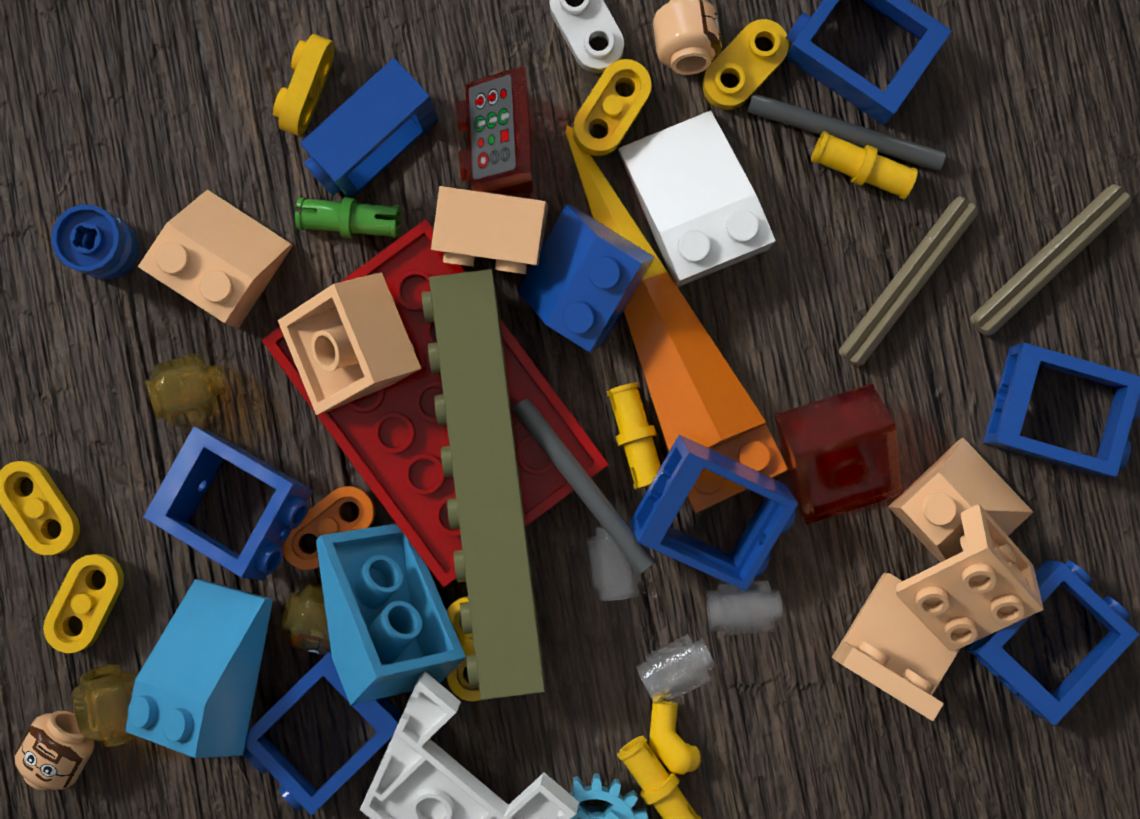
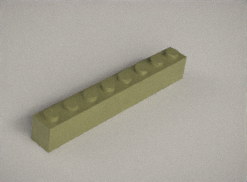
[422,269,546,700]

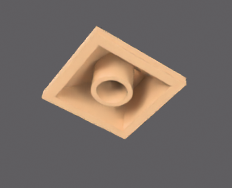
[888,438,1033,563]

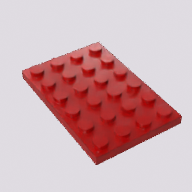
[261,219,609,588]

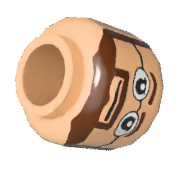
[653,0,722,75]
[14,711,95,791]

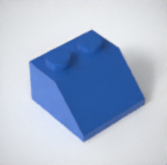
[518,204,655,352]

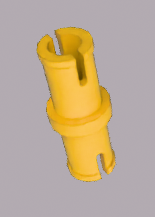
[811,131,918,199]
[606,382,661,490]
[617,735,701,819]

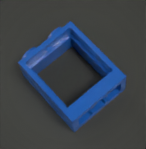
[785,0,952,126]
[299,58,439,198]
[983,343,1140,477]
[143,426,314,581]
[630,434,798,591]
[965,559,1140,726]
[243,650,402,816]

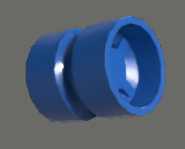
[51,204,139,281]

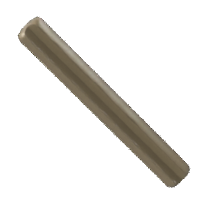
[970,184,1132,337]
[839,196,979,367]

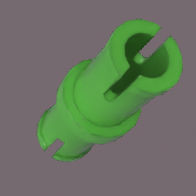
[295,197,402,239]

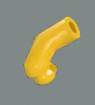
[649,700,701,775]

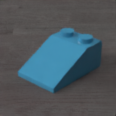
[316,524,466,706]
[125,579,273,758]

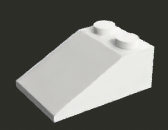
[618,110,776,287]

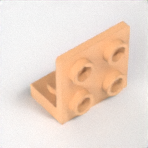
[895,504,1044,651]
[832,573,961,721]

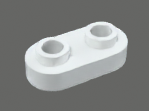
[549,0,624,74]

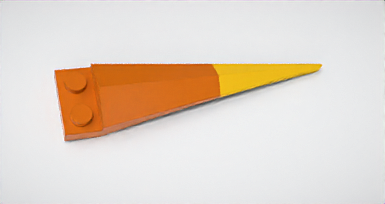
[566,125,788,515]

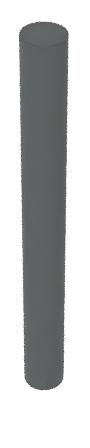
[747,93,946,172]
[512,398,656,575]

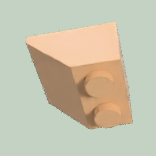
[431,186,549,274]
[138,190,293,329]
[278,272,421,415]

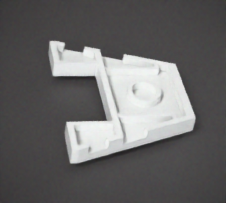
[360,671,579,819]

